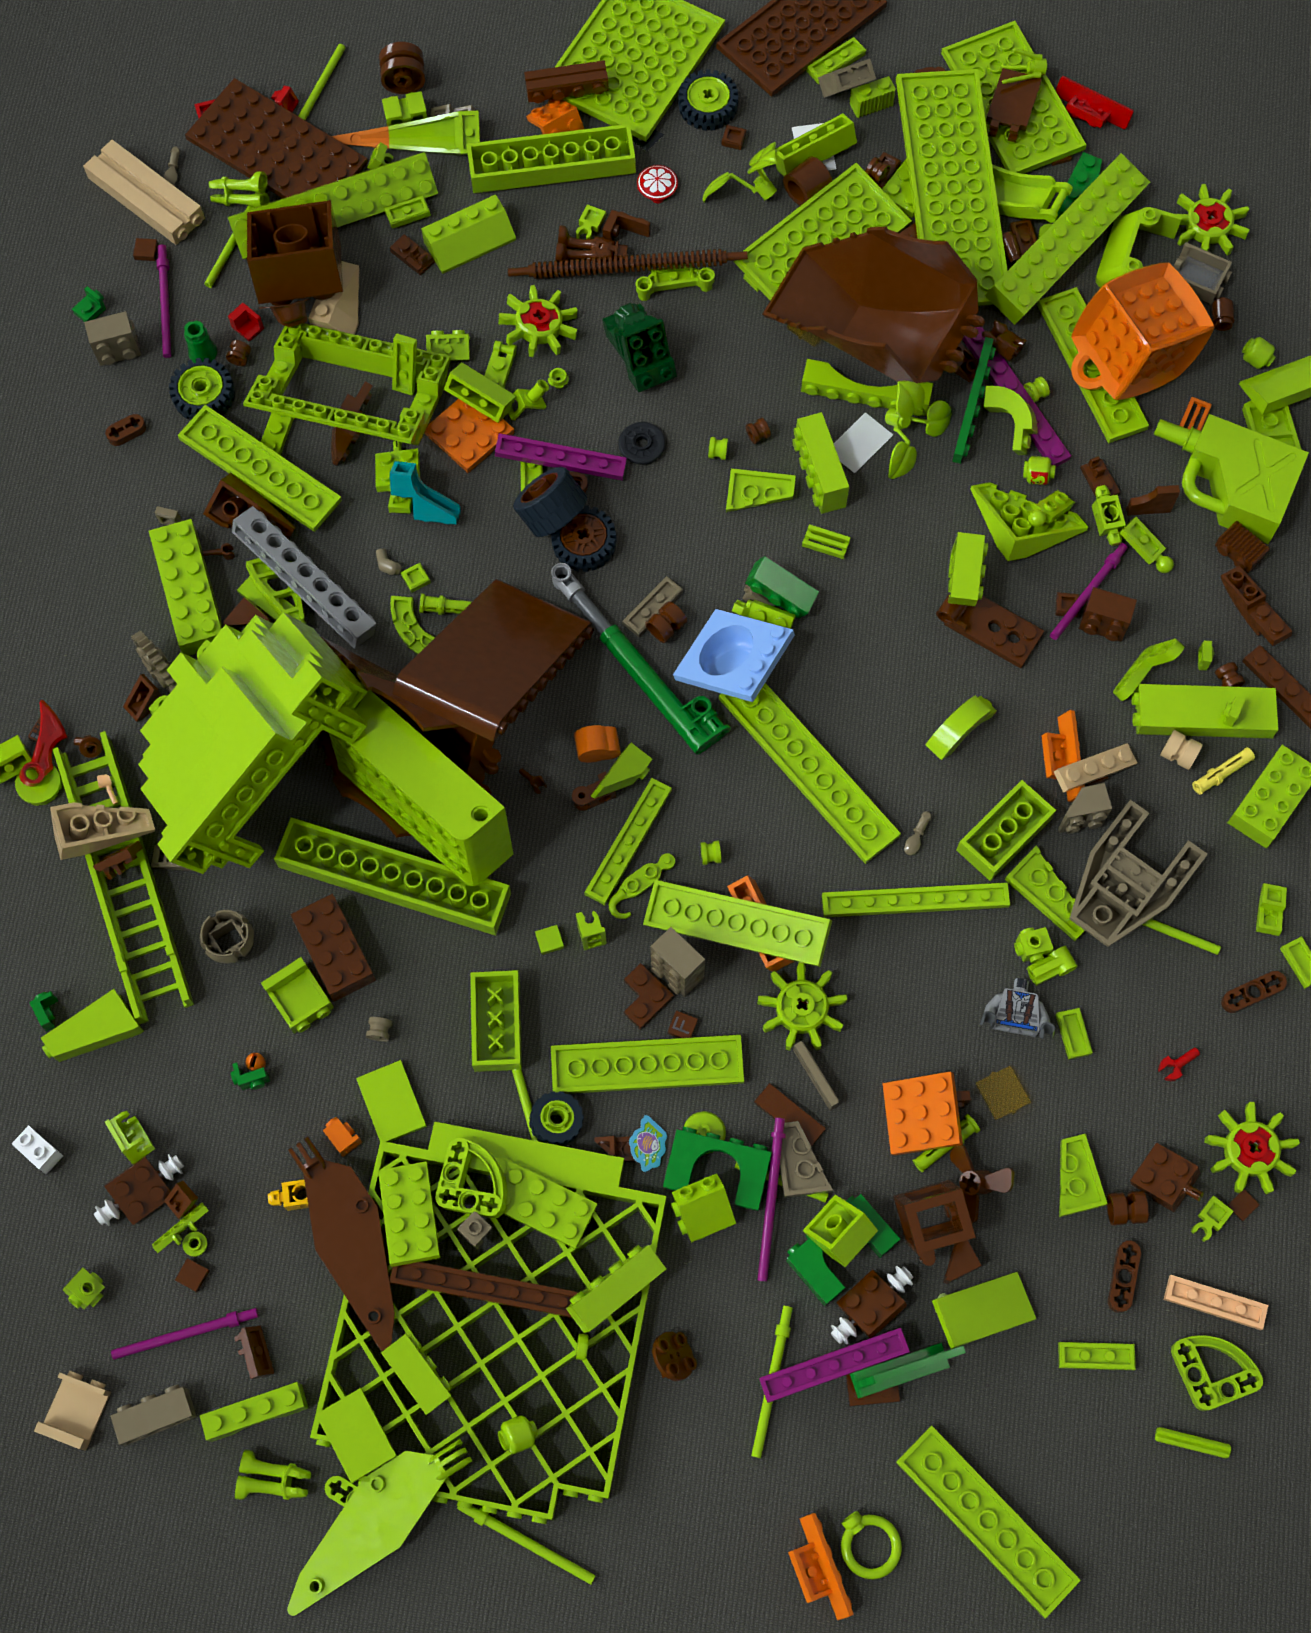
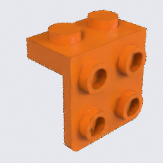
[526,99,584,134]

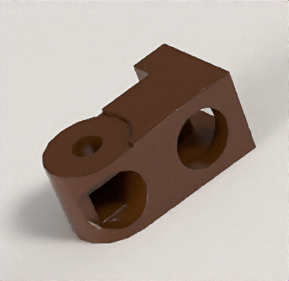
[572,771,616,811]

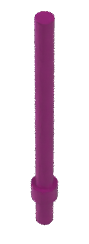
[156,244,171,358]
[1050,543,1128,640]
[111,1308,259,1360]

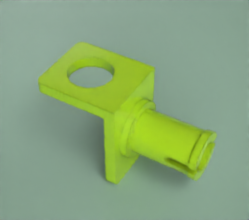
[509,379,549,420]

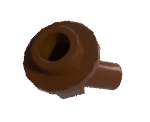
[74,735,102,758]

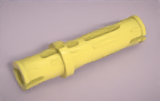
[1192,747,1255,795]

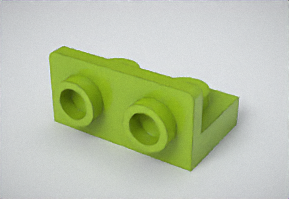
[426,330,470,361]

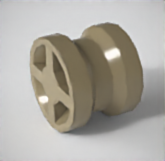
[366,1017,392,1042]

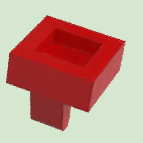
[271,86,299,112]

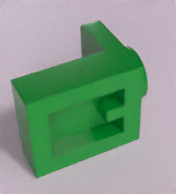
[72,286,106,322]
[29,991,58,1032]

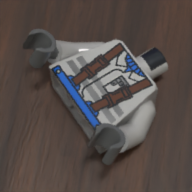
[980,978,1055,1039]

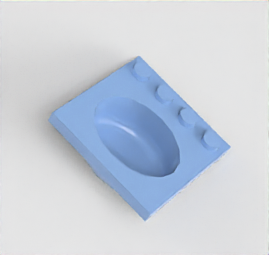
[673,609,795,702]

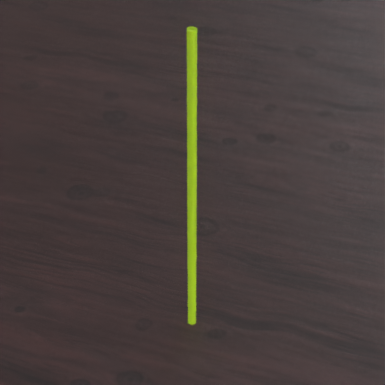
[204,44,346,288]

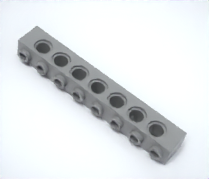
[232,506,376,649]

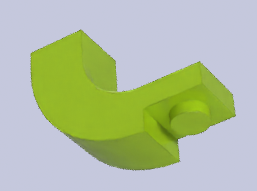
[984,386,1038,455]
[925,695,997,760]

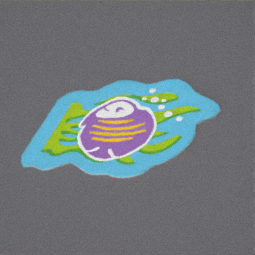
[629,1115,667,1172]

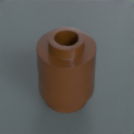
[1212,297,1235,331]

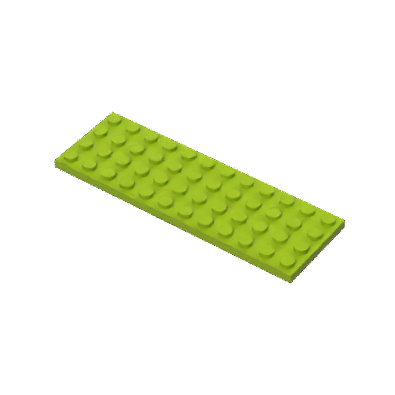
[896,69,1007,306]

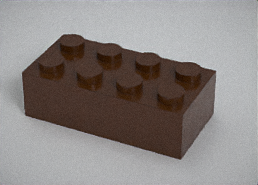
[290,893,376,1002]

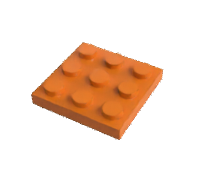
[424,399,515,473]
[883,1071,963,1156]

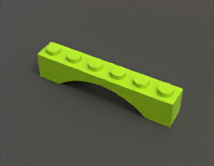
[801,359,933,416]

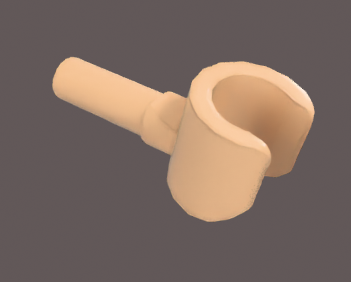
[97,774,118,805]

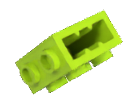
[671,1173,736,1243]

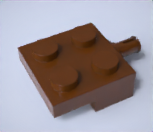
[1130,1143,1204,1212]

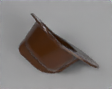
[259,298,309,327]

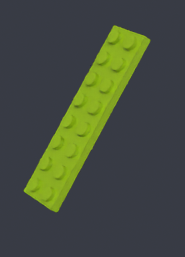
[1037,287,1149,444]
[178,405,342,532]
[643,880,832,967]
[551,1035,744,1094]
[896,1426,1081,1618]

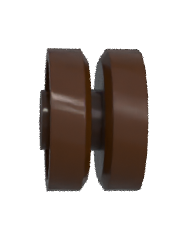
[379,42,425,94]

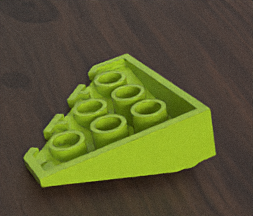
[970,482,1088,561]

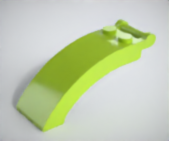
[992,164,1073,223]

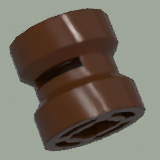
[1214,662,1245,687]

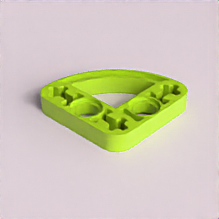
[435,1138,507,1218]
[1171,1336,1263,1411]

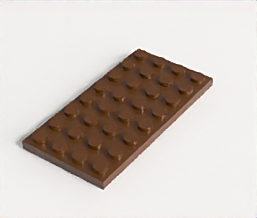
[716,0,887,97]
[185,78,368,199]

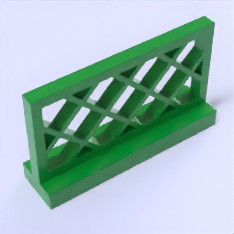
[850,1343,966,1399]

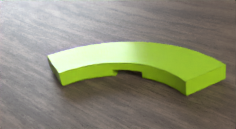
[390,596,435,655]

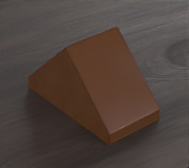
[223,597,272,626]
[123,674,162,722]
[943,1240,981,1284]

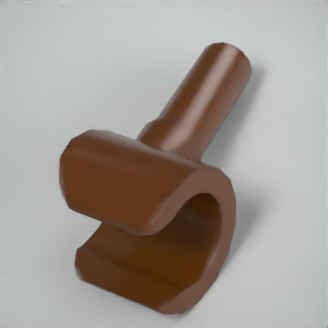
[202,543,235,560]
[519,768,547,794]

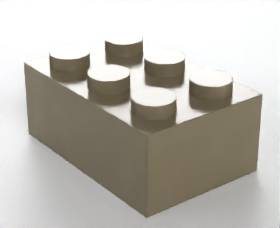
[650,927,705,997]

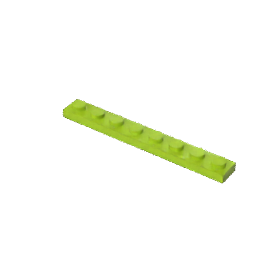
[822,883,1010,918]

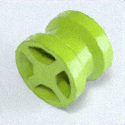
[1024,376,1050,403]
[708,437,728,460]
[700,840,721,865]

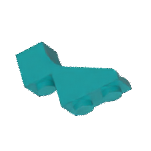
[390,461,461,524]

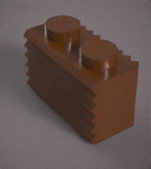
[1215,521,1270,573]

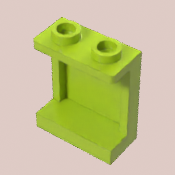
[261,957,334,1034]

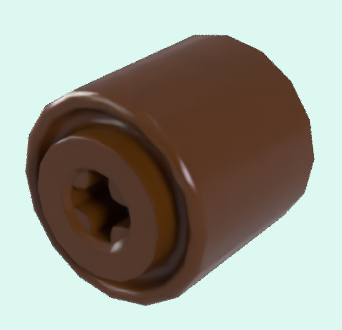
[783,156,832,206]

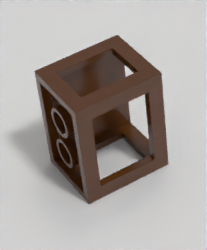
[893,1180,976,1266]

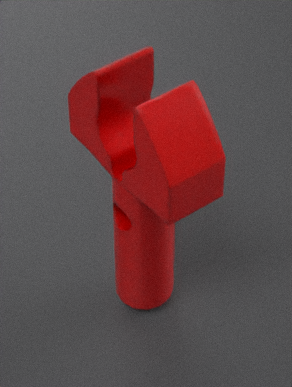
[1158,1047,1200,1081]

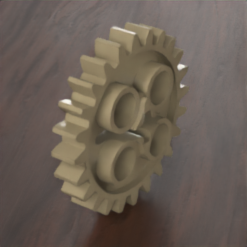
[131,631,177,693]

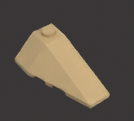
[308,261,359,335]
[50,802,155,860]

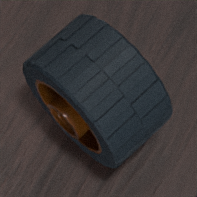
[513,467,587,537]

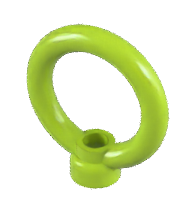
[841,1511,902,1579]

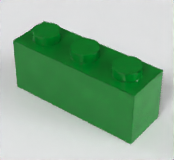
[745,556,819,618]

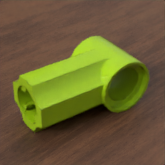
[1027,946,1078,986]

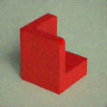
[228,303,264,341]

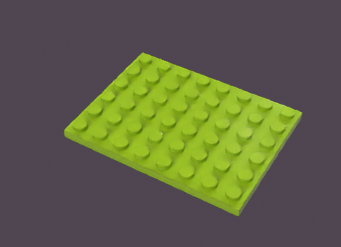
[555,0,725,142]

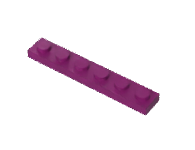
[495,433,626,481]
[759,1328,910,1403]

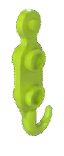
[608,853,675,919]

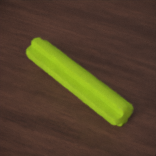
[1155,1427,1231,1458]

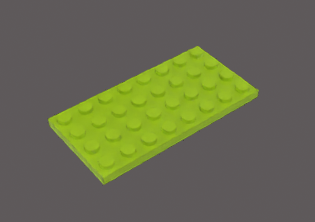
[941,21,1086,174]
[733,163,912,300]

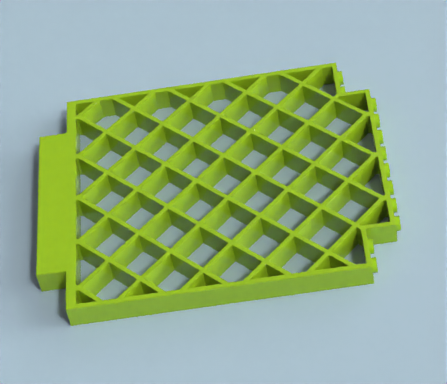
[310,1122,666,1524]

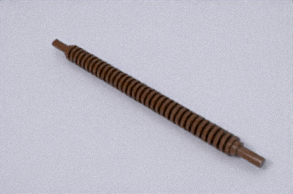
[508,249,748,279]

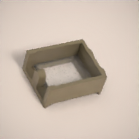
[1174,242,1232,306]

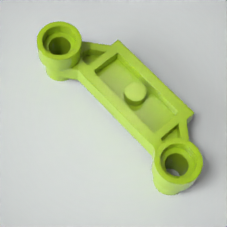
[636,264,715,301]

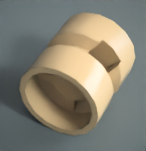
[1160,730,1203,770]

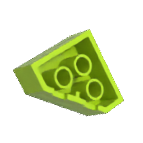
[948,532,988,606]

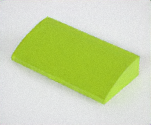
[1239,356,1311,415]

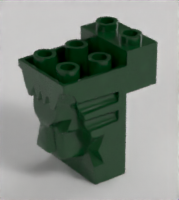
[602,303,677,393]

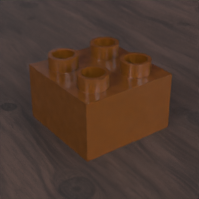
[247,200,343,306]

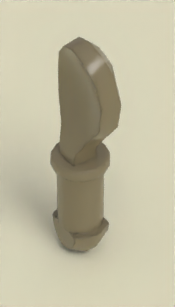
[164,146,180,186]
[904,811,931,855]

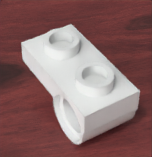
[12,1125,63,1175]

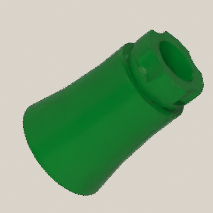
[184,320,218,363]

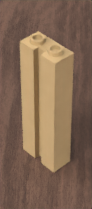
[83,140,205,245]

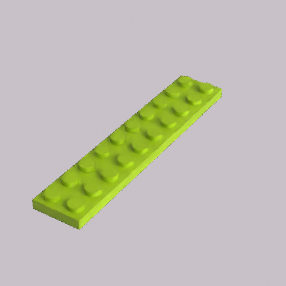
[227,152,438,259]
[719,683,901,864]

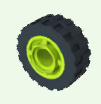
[529,1091,584,1146]

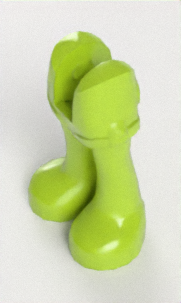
[209,171,270,208]
[235,1449,311,1500]

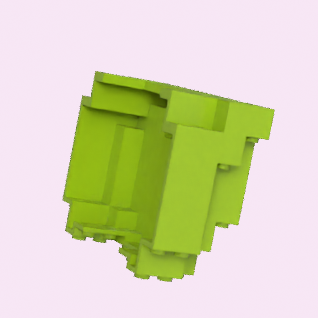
[138,612,368,874]

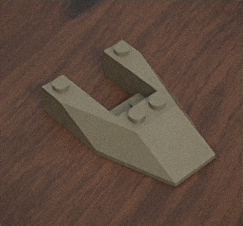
[1069,800,1207,947]

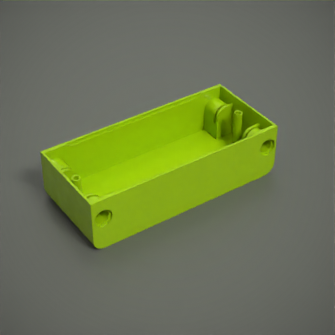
[328,682,514,886]

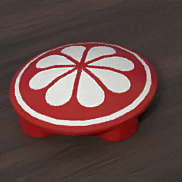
[637,165,678,204]

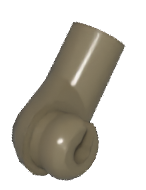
[376,549,402,575]

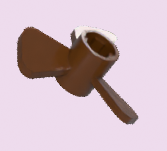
[950,1145,1014,1223]

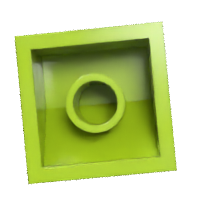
[803,1195,878,1267]

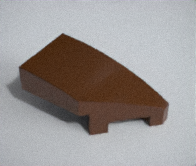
[594,1136,637,1162]

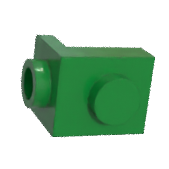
[230,1062,270,1090]

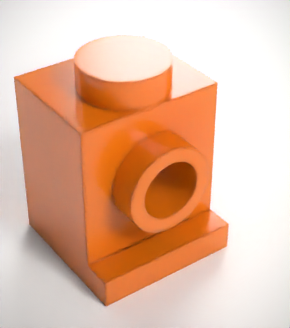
[323,1117,362,1157]

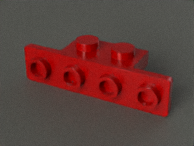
[1055,76,1134,129]

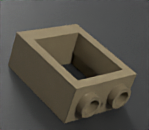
[818,59,876,98]

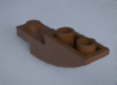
[331,381,373,466]
[1221,565,1293,646]

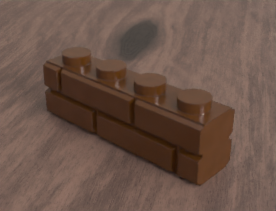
[524,60,609,103]

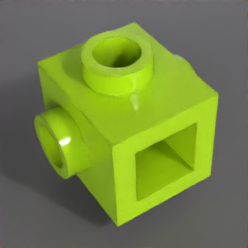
[1014,927,1053,963]
[63,1268,105,1310]

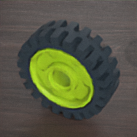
[169,358,235,420]

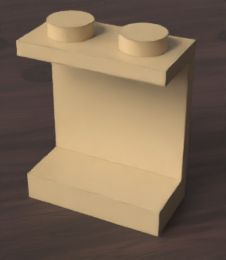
[34,1371,111,1450]

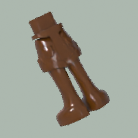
[555,225,628,263]

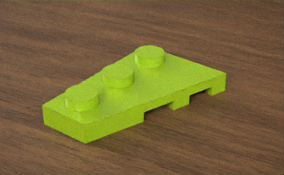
[726,468,796,512]

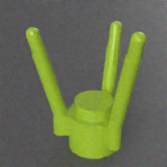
[1000,48,1047,84]

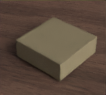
[155,506,182,525]

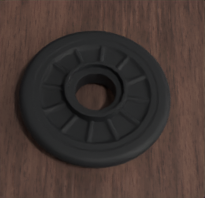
[618,422,666,464]

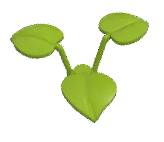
[703,142,777,203]
[885,381,952,479]

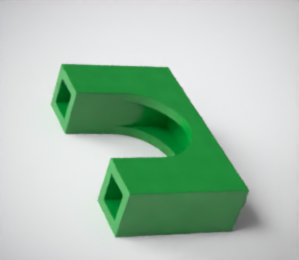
[663,1127,771,1211]
[786,1194,900,1306]

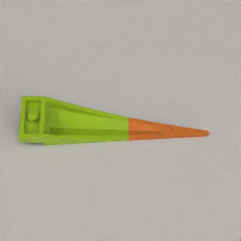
[331,111,480,156]

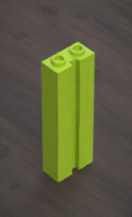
[1132,684,1278,738]

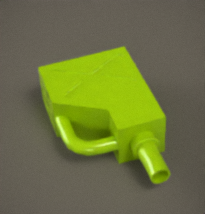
[1154,414,1309,544]

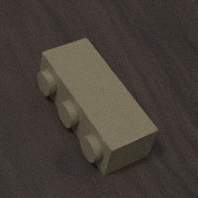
[110,1385,197,1446]

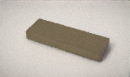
[622,576,683,637]
[793,1041,839,1111]

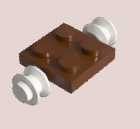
[94,1154,184,1226]
[831,1266,913,1345]

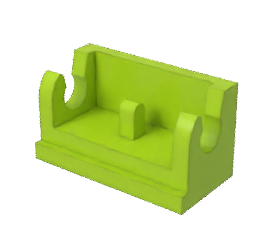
[576,911,607,950]
[105,1111,155,1164]

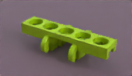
[152,1202,209,1253]

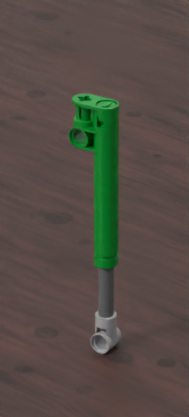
[551,563,731,755]

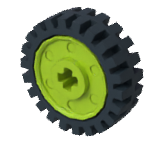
[678,70,738,131]

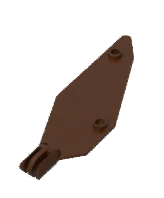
[288,1136,395,1352]

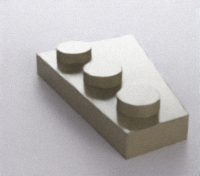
[774,1121,833,1198]

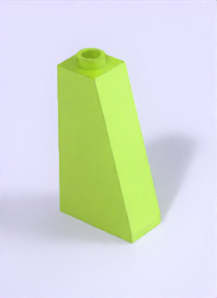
[41,989,144,1062]

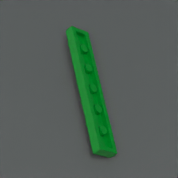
[952,337,996,464]

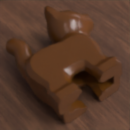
[982,320,1027,362]

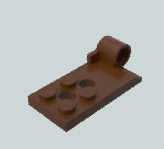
[936,594,1044,669]

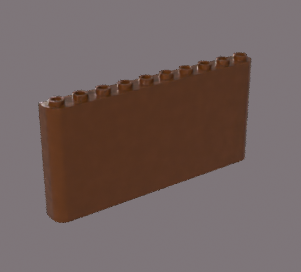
[392,579,594,741]

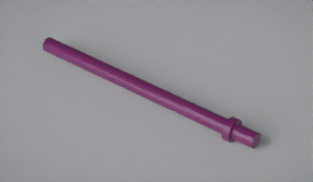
[757,1118,786,1281]

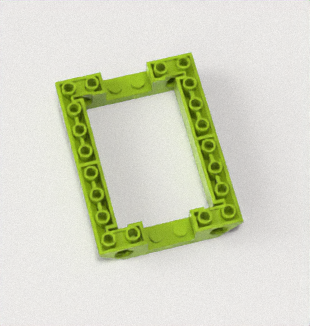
[243,323,450,446]

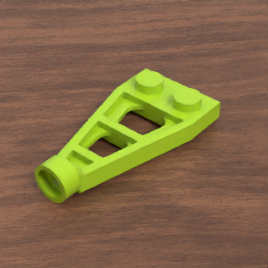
[246,558,307,625]

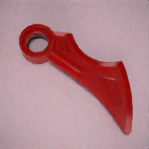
[19,700,67,787]

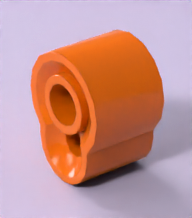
[574,725,621,763]

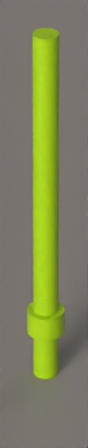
[751,1306,793,1459]
[457,1506,596,1585]

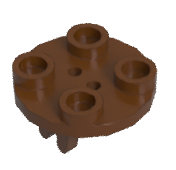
[651,1332,697,1381]

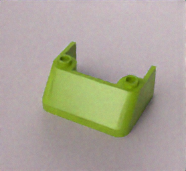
[1095,207,1183,288]

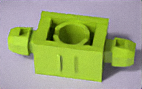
[1092,485,1126,546]

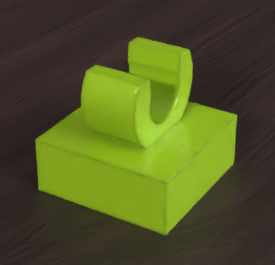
[367,142,393,170]

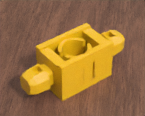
[268,1180,309,1211]

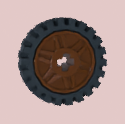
[551,505,616,572]

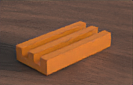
[1179,397,1212,431]

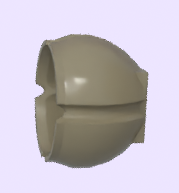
[200,910,254,964]

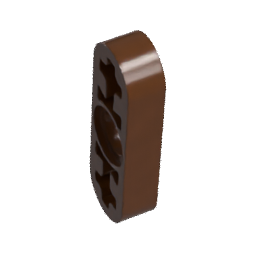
[1221,971,1287,1013]
[1108,1241,1141,1313]

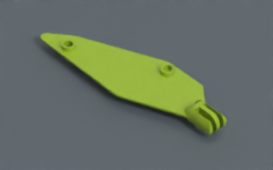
[287,1439,472,1616]

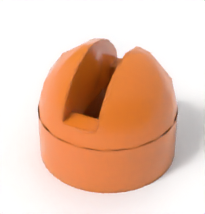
[245,1053,266,1071]

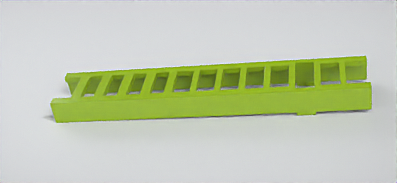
[53,731,194,1024]

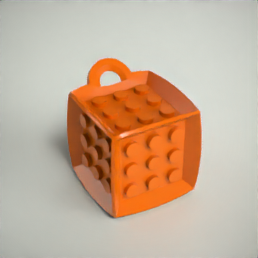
[1071,262,1214,400]

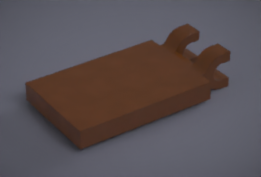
[986,68,1042,143]

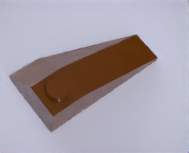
[203,473,295,540]

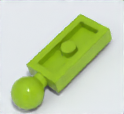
[1028,490,1075,527]
[1119,517,1174,573]

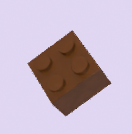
[1078,587,1137,642]

